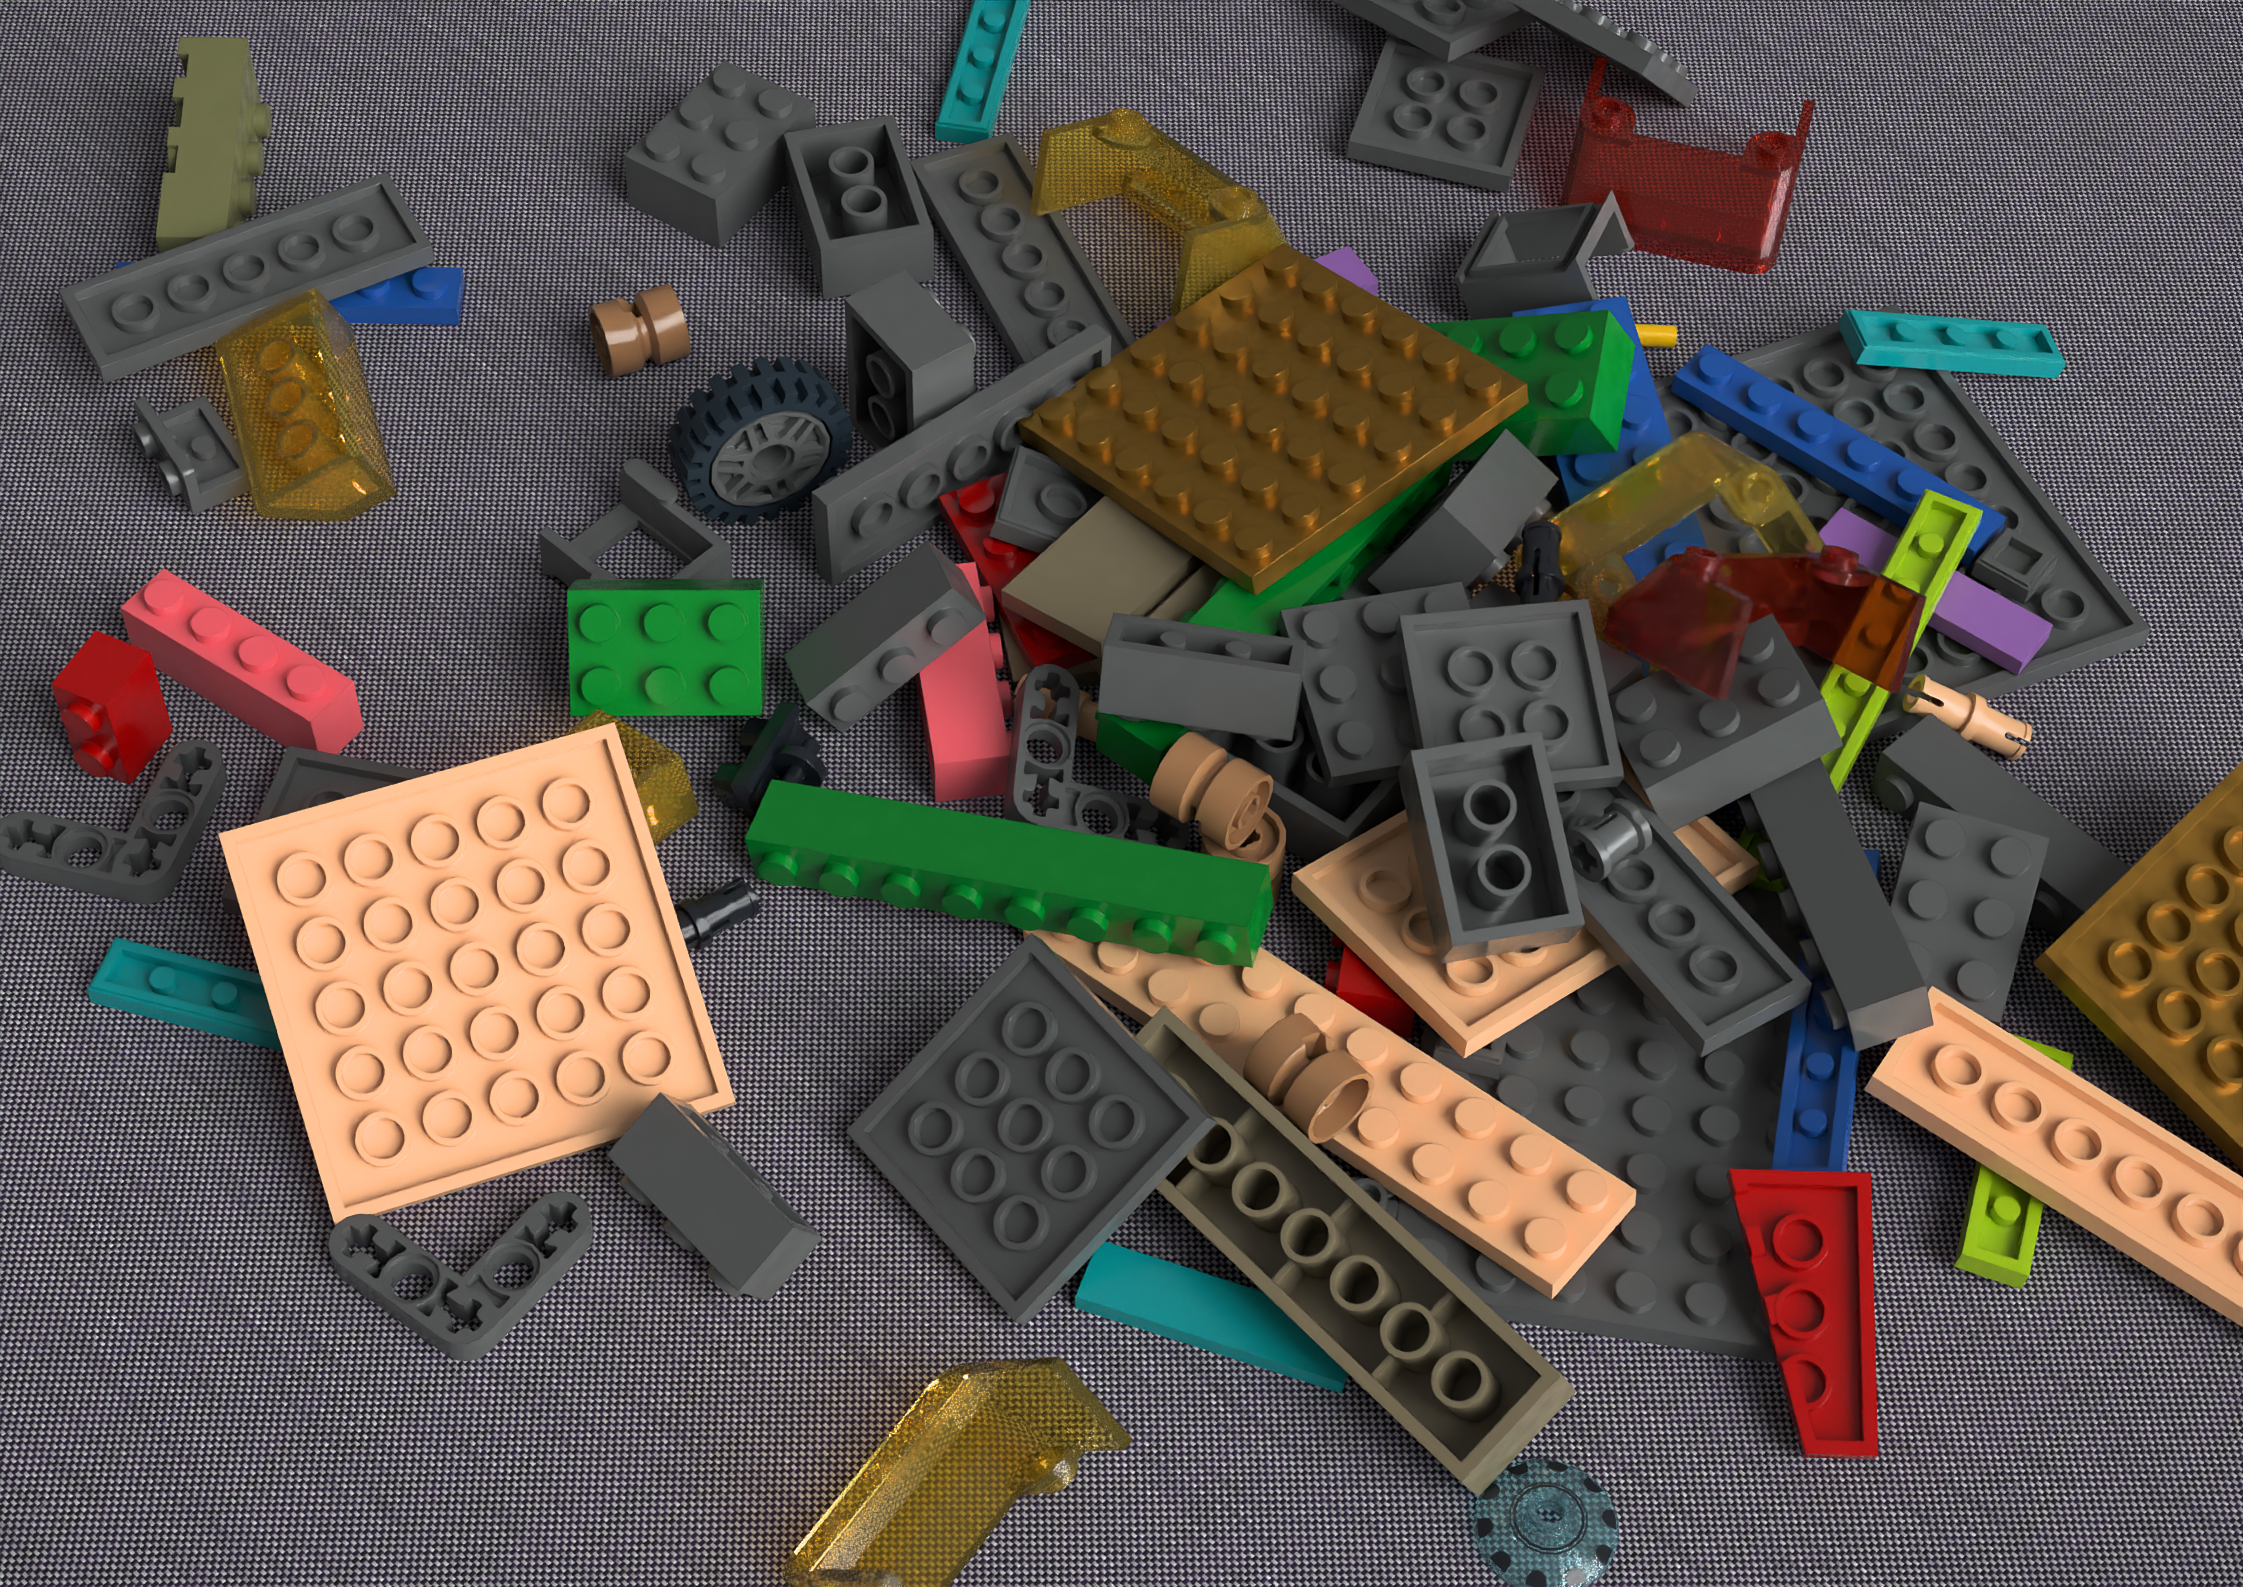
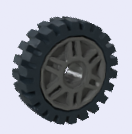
[667,356,854,525]

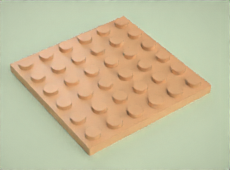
[218,722,736,1226]

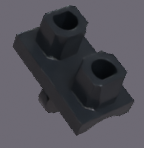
[712,701,827,824]

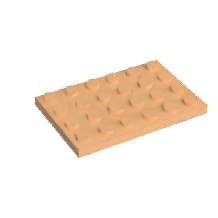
[1291,745,1760,1058]

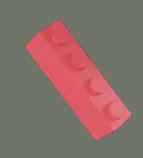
[915,562,1012,802]
[120,568,364,754]

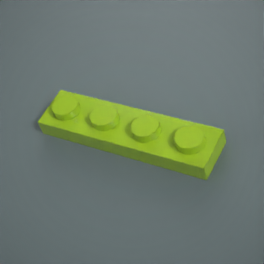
[1954,1033,2074,1289]

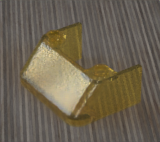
[1029,108,1291,316]
[1516,431,1833,680]
[783,1356,1133,1587]

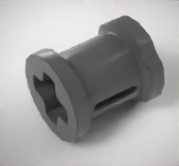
[1565,798,1652,882]

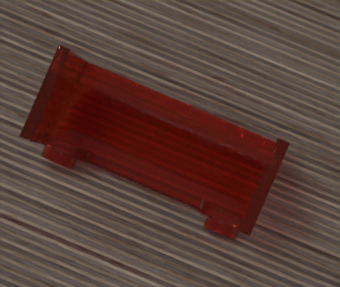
[1560,56,1815,274]
[1602,545,1927,700]

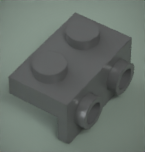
[131,395,260,515]

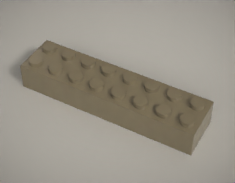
[1135,1005,1577,1497]

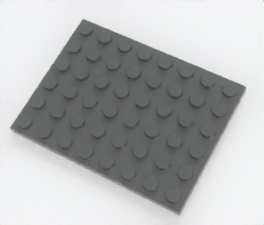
[1653,304,2151,745]
[1397,887,1803,1363]

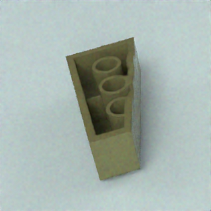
[156,37,272,253]

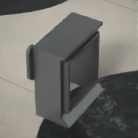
[1454,189,1635,320]
[538,458,732,587]

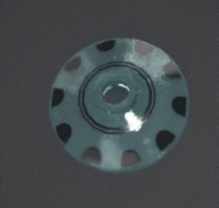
[1473,1459,1619,1587]

